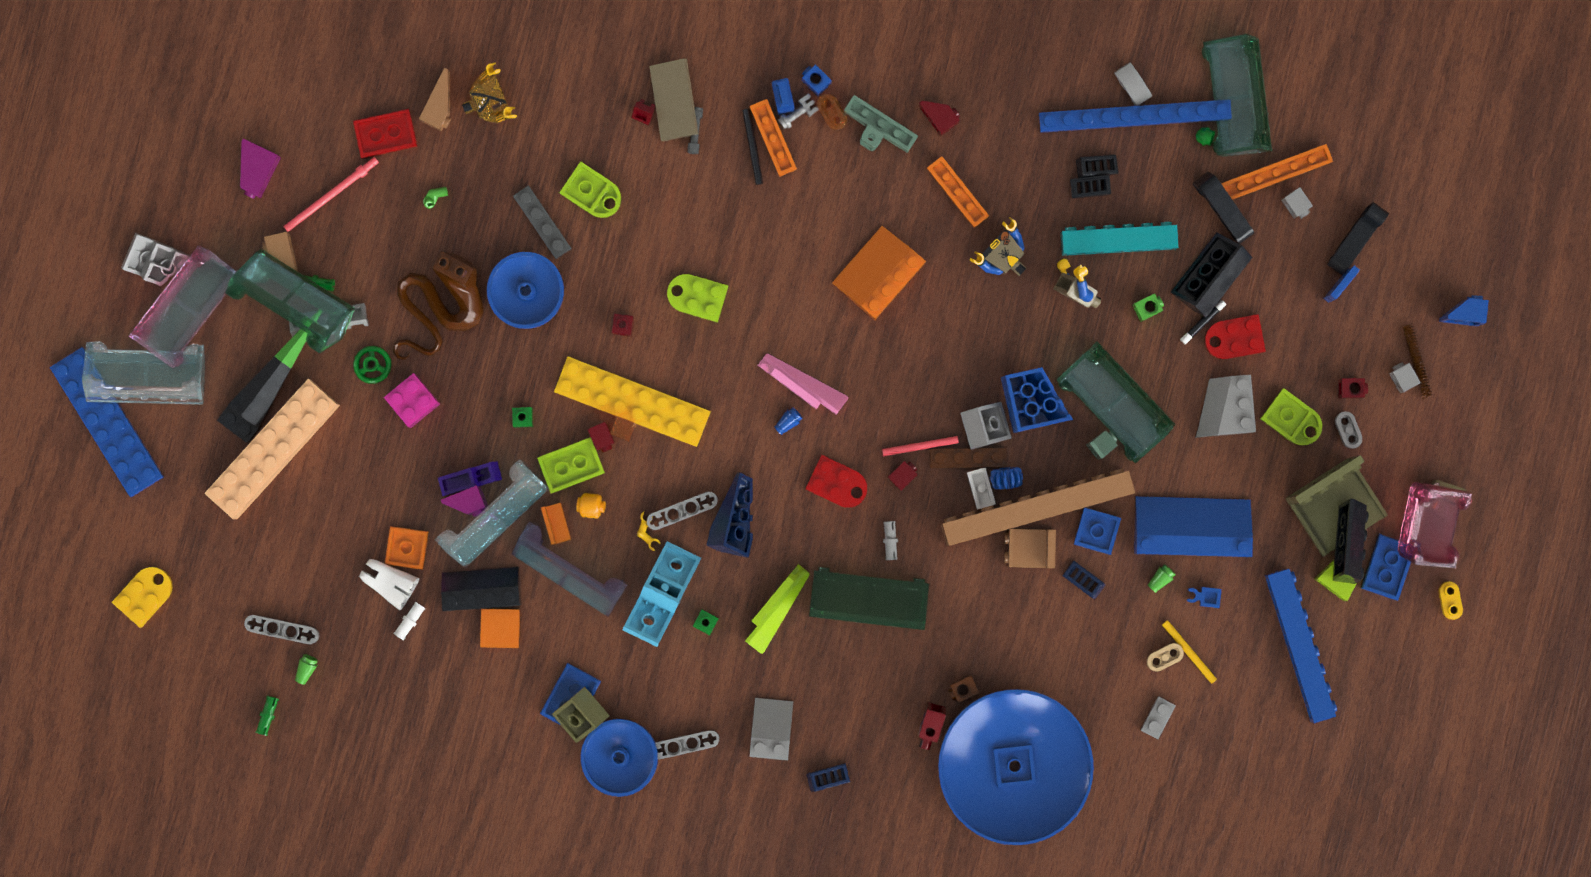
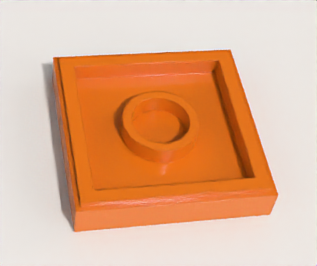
[385,526,429,570]
[480,609,520,648]

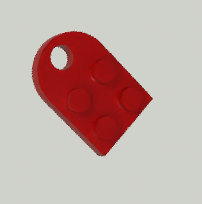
[1204,314,1266,360]
[806,455,867,508]

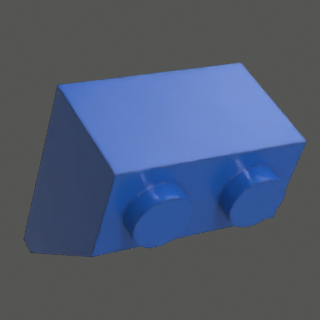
[1439,295,1489,326]

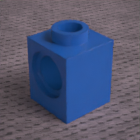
[802,64,832,96]

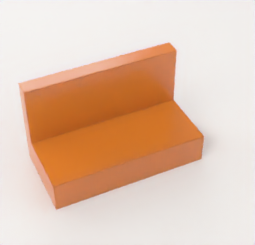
[541,503,572,545]

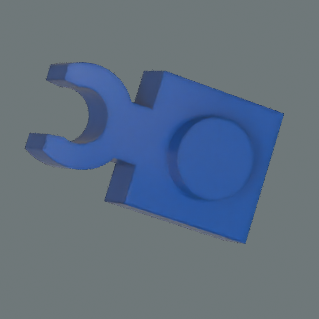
[1186,587,1222,608]

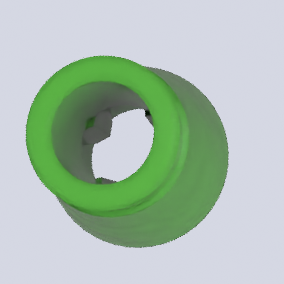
[1148,564,1176,593]
[295,654,318,684]

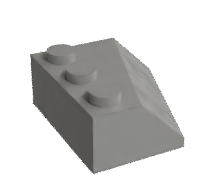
[1195,375,1256,438]

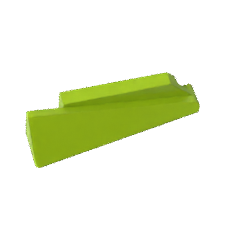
[745,564,810,654]

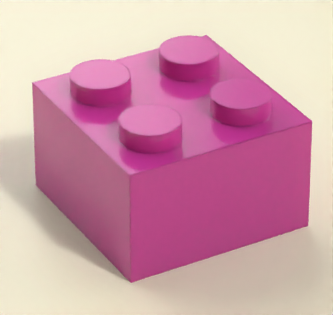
[384,373,440,428]

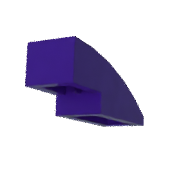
[438,461,502,496]

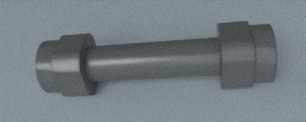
[687,107,703,154]

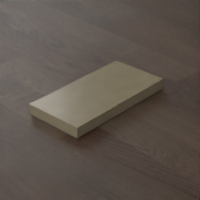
[649,58,698,142]

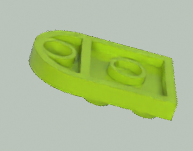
[560,161,621,218]
[667,274,728,323]
[1260,388,1322,446]

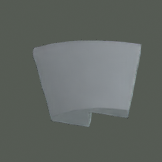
[121,233,192,286]

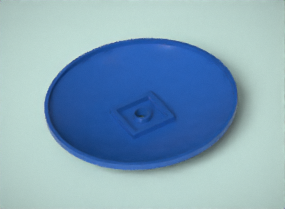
[938,689,1094,845]

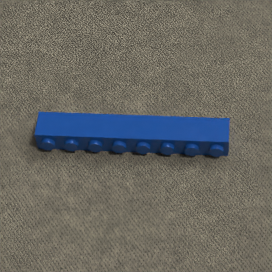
[1264,569,1337,723]

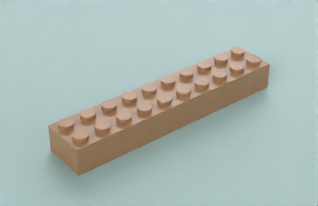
[941,468,1135,546]

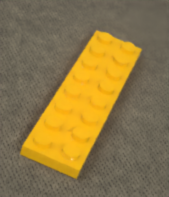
[554,357,711,447]

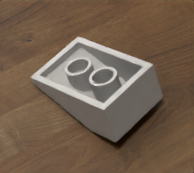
[749,698,793,760]

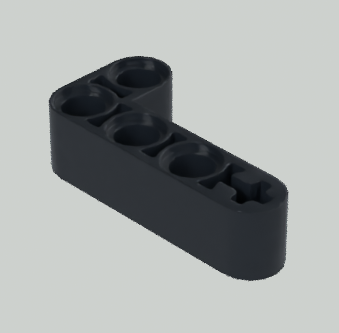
[1193,172,1254,244]
[1326,202,1389,275]

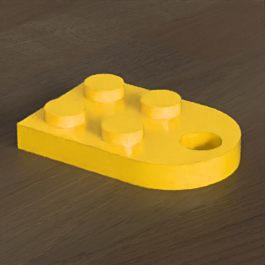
[112,567,172,628]

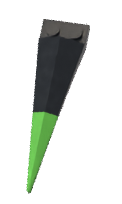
[217,308,323,444]

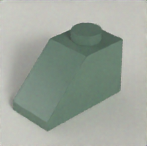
[1086,430,1118,460]

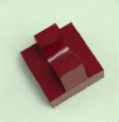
[631,99,655,126]

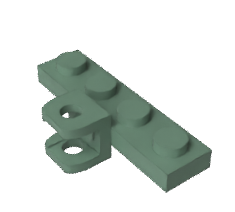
[843,95,918,153]

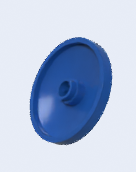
[487,252,564,329]
[581,719,658,797]

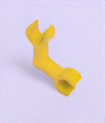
[637,512,661,551]

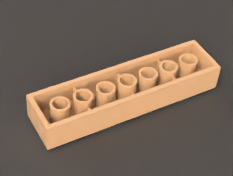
[204,379,340,519]

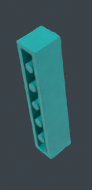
[1061,222,1179,256]

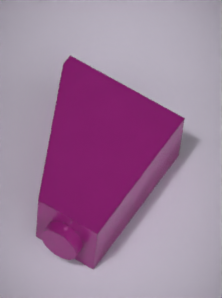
[240,138,281,199]

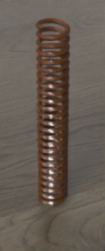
[1403,323,1433,399]

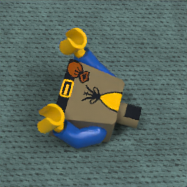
[970,217,1026,276]
[1053,259,1101,308]

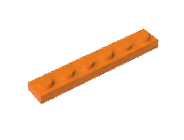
[1221,144,1333,200]

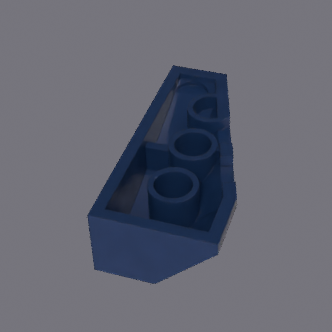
[707,472,753,558]

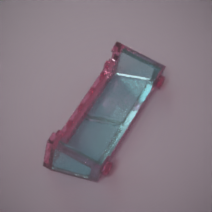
[128,245,243,369]

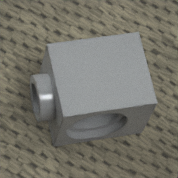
[1281,187,1313,219]
[1389,362,1421,393]

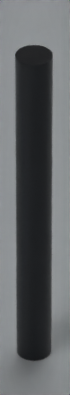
[742,109,763,185]

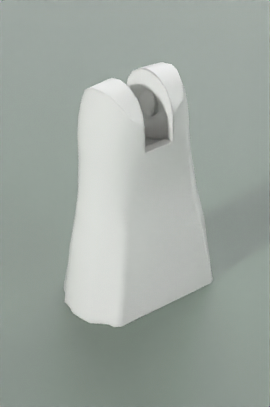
[359,559,419,610]

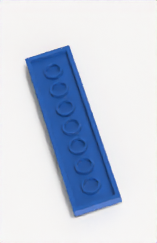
[49,347,164,497]

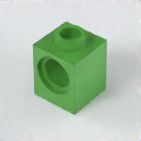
[1132,293,1164,322]

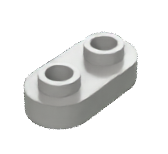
[1335,411,1362,449]

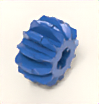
[990,467,1023,490]

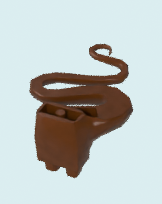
[393,251,484,360]

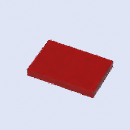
[353,109,418,159]

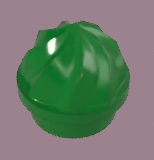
[1196,127,1215,146]

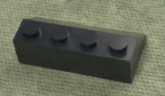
[1171,232,1253,317]
[1333,498,1369,584]
[441,567,522,611]

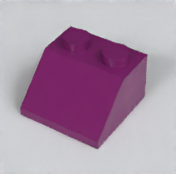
[441,485,489,517]

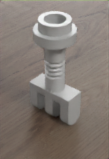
[778,94,820,129]

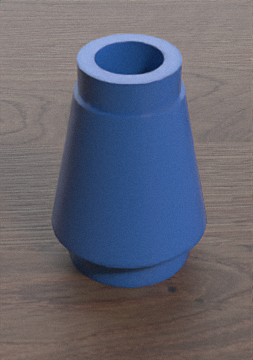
[774,407,803,435]

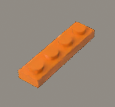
[749,99,797,177]
[927,156,989,228]

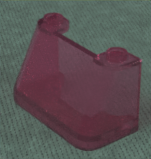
[1398,482,1472,568]

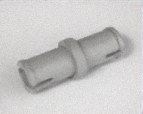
[883,521,898,560]

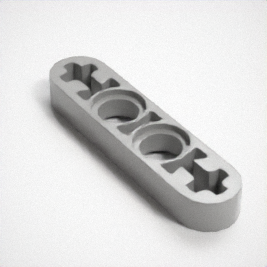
[646,492,718,530]
[244,615,319,644]
[655,730,719,760]

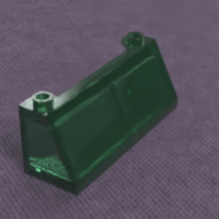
[809,567,929,630]

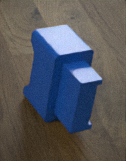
[772,78,795,115]

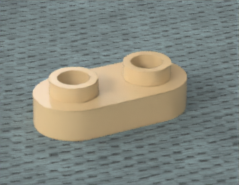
[1146,643,1184,671]

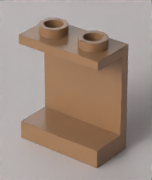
[1004,529,1056,568]

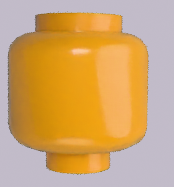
[576,493,606,519]

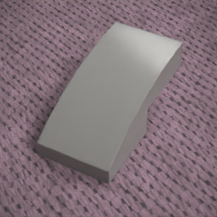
[1114,62,1152,106]

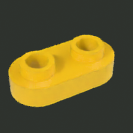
[1438,581,1463,620]

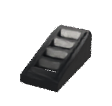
[1076,155,1119,178]
[1070,175,1111,199]

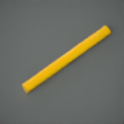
[1162,620,1217,684]

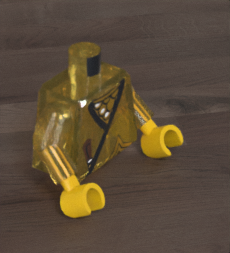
[462,62,517,123]

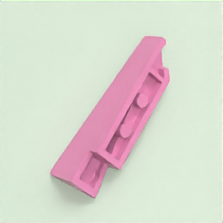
[758,354,848,415]

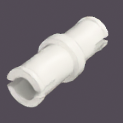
[393,602,425,640]

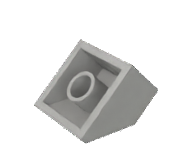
[960,402,1012,450]

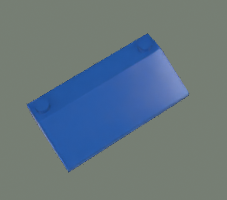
[1134,496,1253,557]

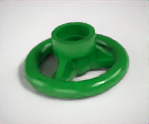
[353,346,391,384]

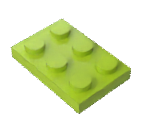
[537,437,605,494]

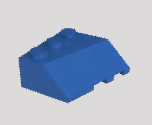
[1001,367,1073,433]

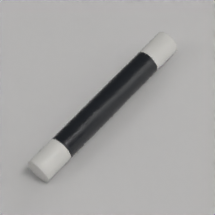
[1180,300,1226,345]

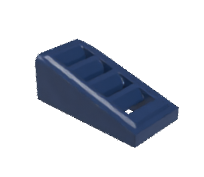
[1062,561,1106,600]
[806,763,850,792]

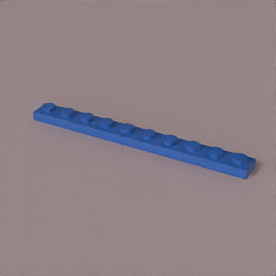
[1039,100,1232,133]

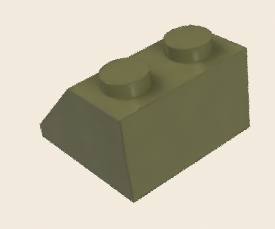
[552,687,609,743]

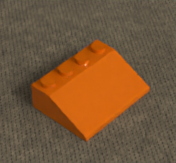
[832,226,926,320]

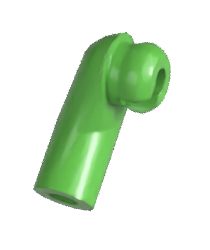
[423,187,448,209]

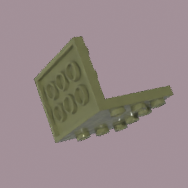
[1285,455,1388,557]

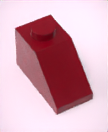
[918,101,960,137]

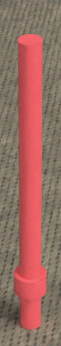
[283,157,379,232]

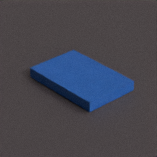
[1361,534,1416,601]
[540,663,601,725]

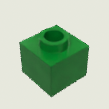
[512,407,533,428]
[693,609,719,635]

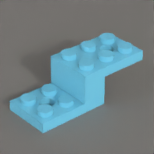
[622,541,701,647]

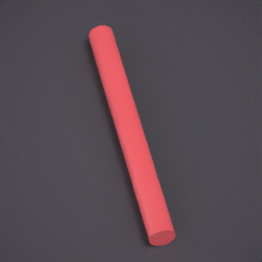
[882,436,959,457]

